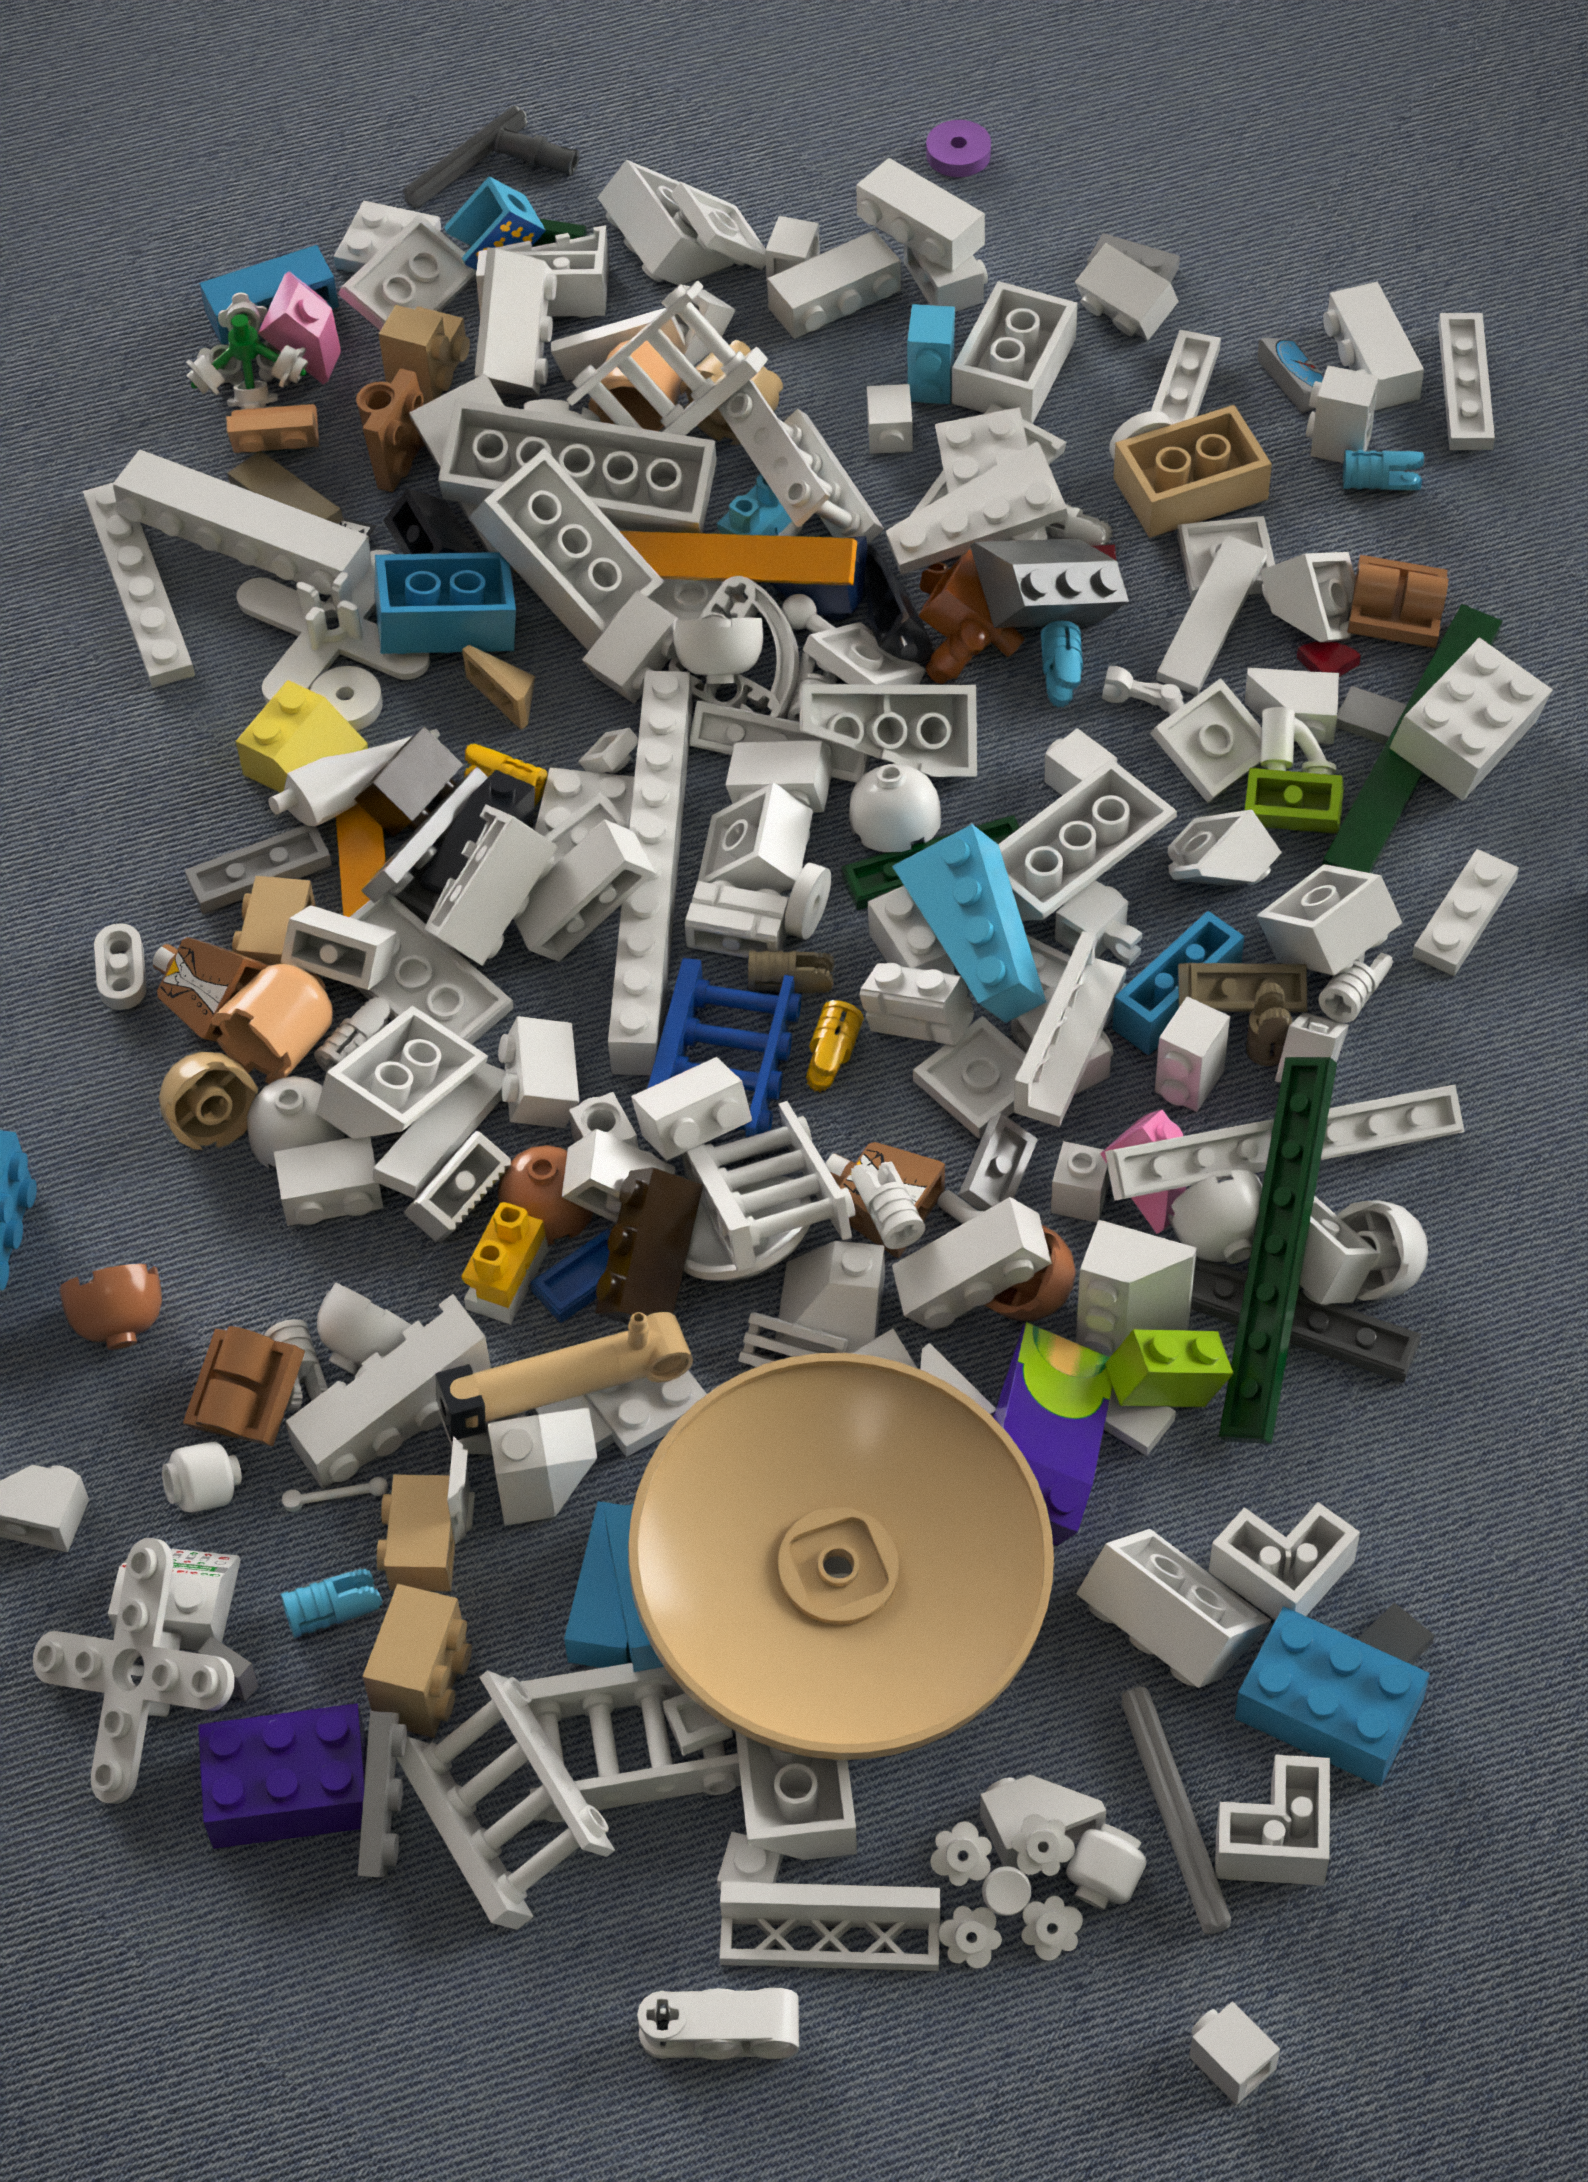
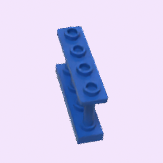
[643,958,802,1139]

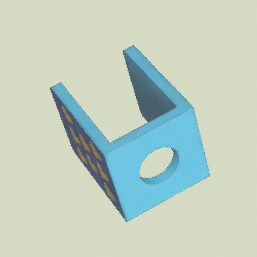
[444,176,546,270]

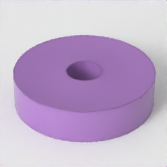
[926,120,991,177]

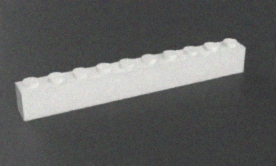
[608,671,693,1075]

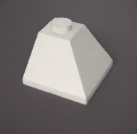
[774,1241,885,1353]

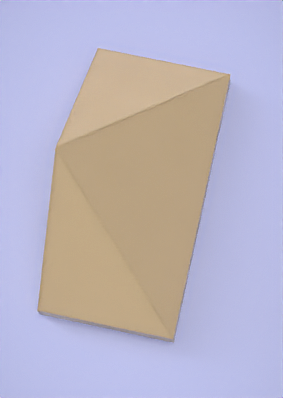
[462,645,535,729]

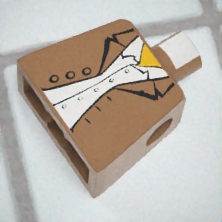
[153,937,269,1042]
[826,1142,945,1258]

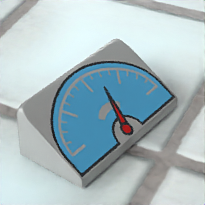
[1257,338,1324,413]

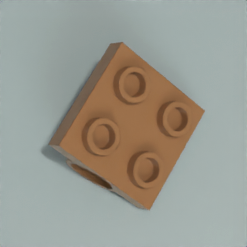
[356,368,425,492]
[1347,555,1449,648]
[183,1326,305,1446]

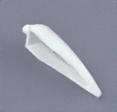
[268,729,440,827]

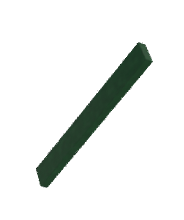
[1321,604,1503,873]
[1219,1057,1337,1444]

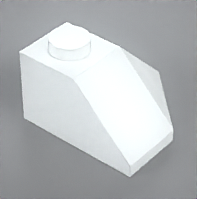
[1260,552,1355,642]
[1168,809,1282,886]
[487,1408,597,1526]

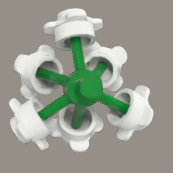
[186,292,308,410]

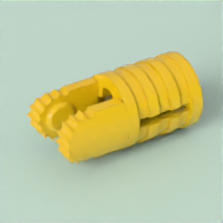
[464,744,548,807]
[806,1000,864,1092]

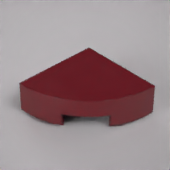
[1297,641,1361,677]

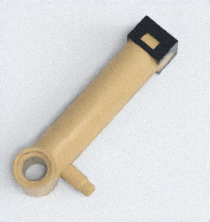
[435,1312,693,1442]

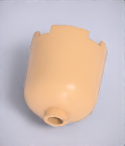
[589,340,682,431]
[211,964,333,1084]

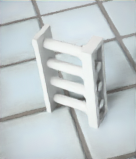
[566,280,768,436]
[718,380,884,544]
[681,1101,855,1272]
[520,1663,741,1822]
[396,1671,615,1930]

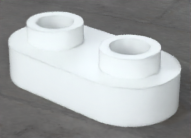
[94,924,146,1010]

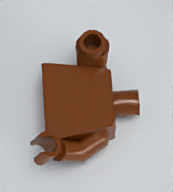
[918,549,1025,684]

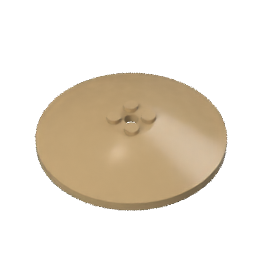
[628,1353,1054,1760]

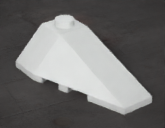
[800,684,977,777]

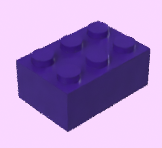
[198,1703,367,1849]

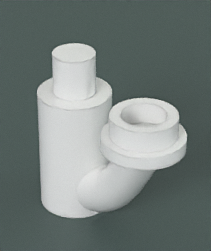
[1261,707,1336,775]

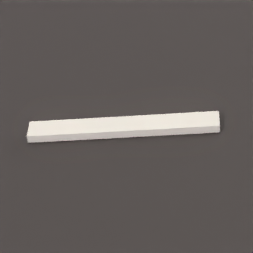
[1105,1085,1465,1200]

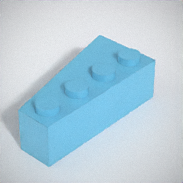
[892,824,1046,1023]

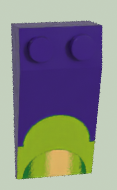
[993,1322,1113,1546]

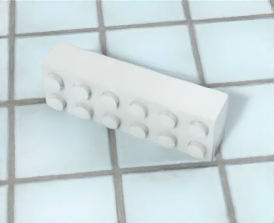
[438,398,717,533]

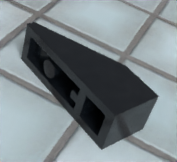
[421,770,535,895]

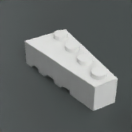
[285,1294,491,1489]

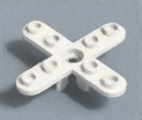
[237,550,430,703]
[33,1538,234,1804]

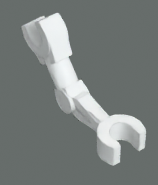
[1102,666,1185,715]

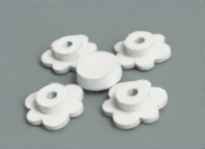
[930,1814,1083,1968]

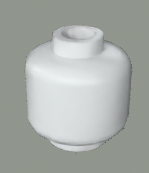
[162,1442,242,1512]
[1066,1823,1147,1910]

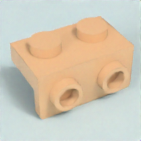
[226,404,319,453]

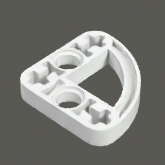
[669,576,800,719]

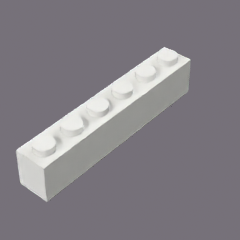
[113,449,372,595]

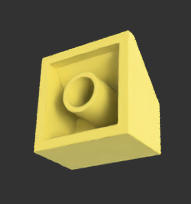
[236,680,368,793]

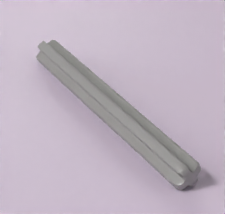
[1121,1687,1231,1934]

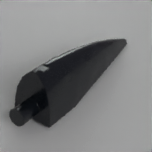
[864,543,932,662]

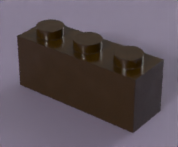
[595,1167,704,1324]

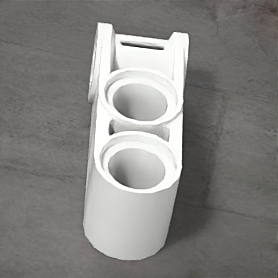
[637,1988,799,2060]

